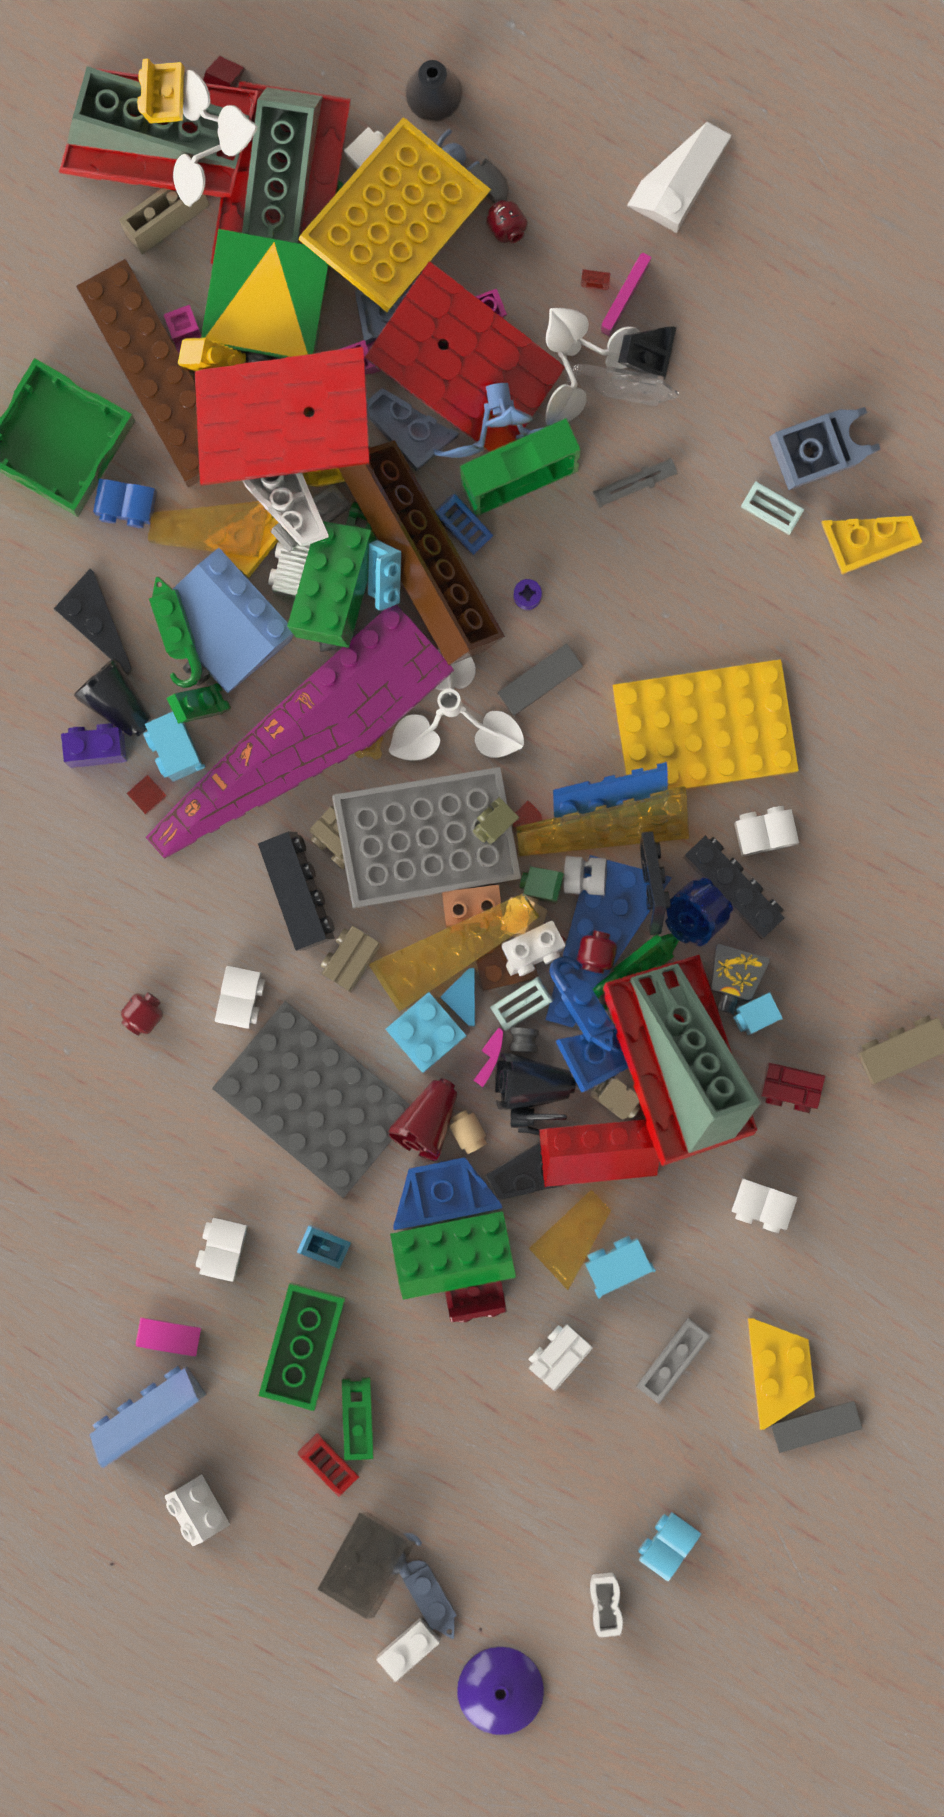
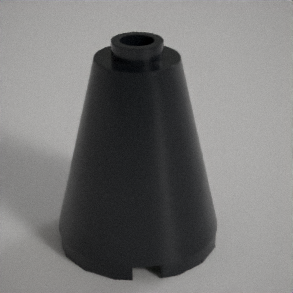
[406,60,462,121]
[74,657,151,737]
[495,1053,576,1110]

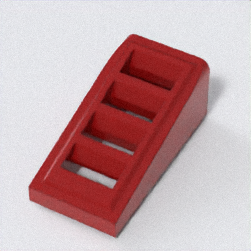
[297,1433,359,1497]

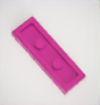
[601,253,651,337]

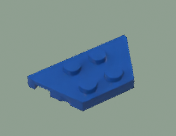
[393,1157,502,1230]

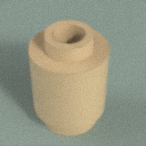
[449,1110,488,1154]

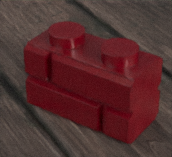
[760,1062,825,1113]

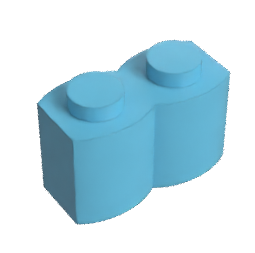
[638,1512,701,1581]

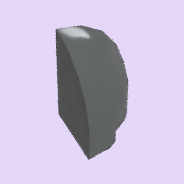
[469,158,509,203]

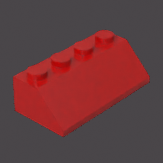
[539,1119,659,1187]

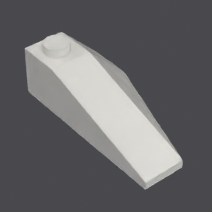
[628,122,732,233]
[243,473,328,547]

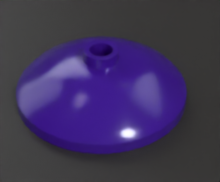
[457,1646,544,1735]

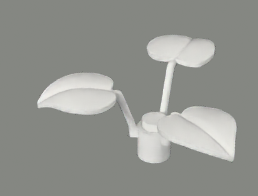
[173,70,258,207]
[545,308,641,426]
[389,648,524,761]

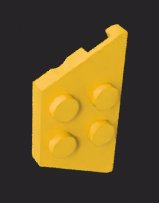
[747,1318,815,1430]

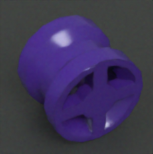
[514,579,542,610]

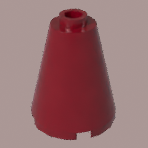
[388,1078,458,1161]

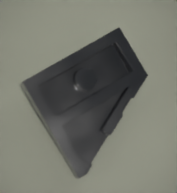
[618,326,677,380]

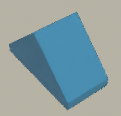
[440,968,475,1027]
[297,1225,351,1269]

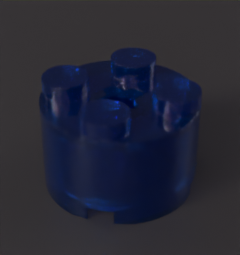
[665,878,733,946]

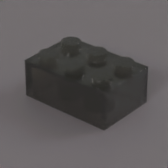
[317,1512,416,1619]

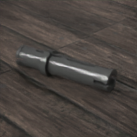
[593,458,678,508]

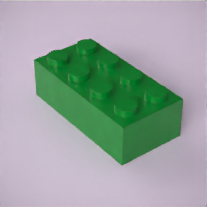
[287,521,377,648]
[390,1211,516,1300]
[258,1282,346,1411]

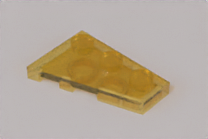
[529,1190,611,1290]

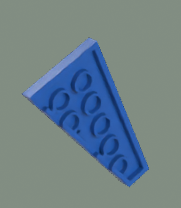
[545,855,672,1028]

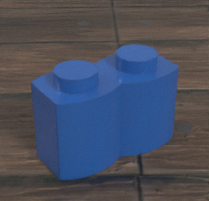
[93,479,157,528]

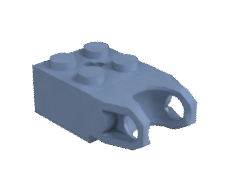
[769,407,881,491]

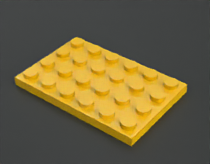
[299,117,491,312]
[612,659,799,792]

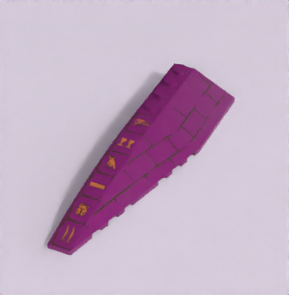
[145,605,455,859]

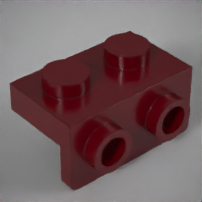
[445,1281,507,1323]

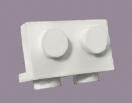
[502,921,565,976]
[165,1475,230,1546]

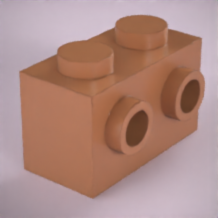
[442,885,503,932]

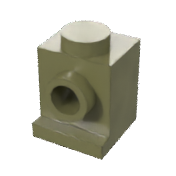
[473,797,519,844]

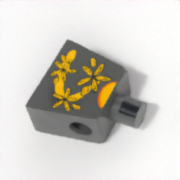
[711,944,770,1015]

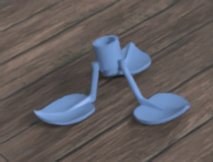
[434,383,545,458]

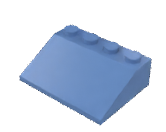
[152,548,293,693]
[89,1366,207,1468]

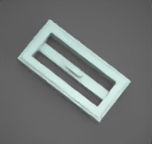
[741,481,804,535]
[490,977,554,1031]

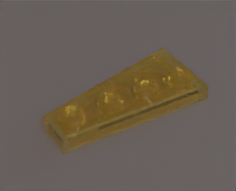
[147,501,268,558]

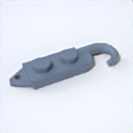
[390,1533,457,1639]

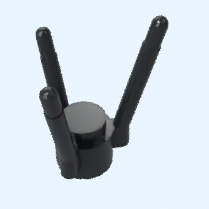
[510,1100,568,1136]

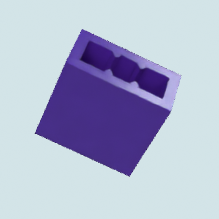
[61,723,127,768]

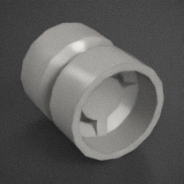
[564,856,607,895]

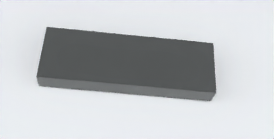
[497,643,583,716]
[771,1401,862,1453]

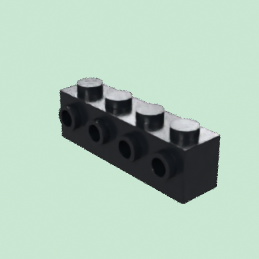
[258,831,335,951]
[683,835,785,939]

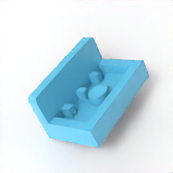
[368,540,401,611]

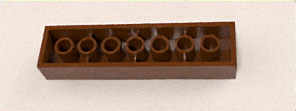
[76,259,200,488]
[338,440,505,665]

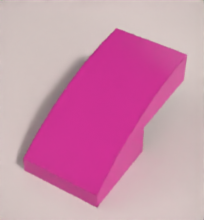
[163,305,201,371]
[473,1028,503,1088]
[135,1317,201,1357]

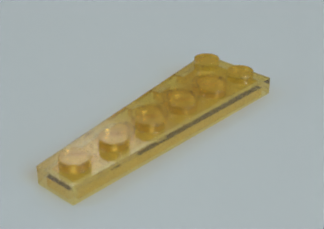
[516,786,689,856]
[369,893,540,1012]

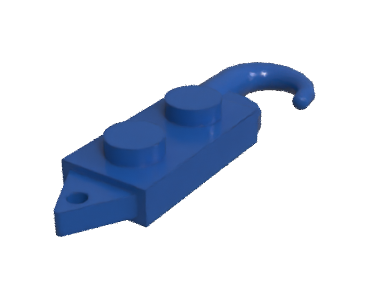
[549,956,616,1052]

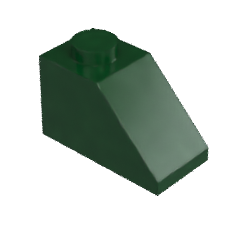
[519,867,564,905]

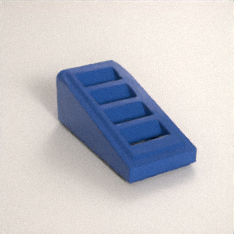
[435,494,494,555]

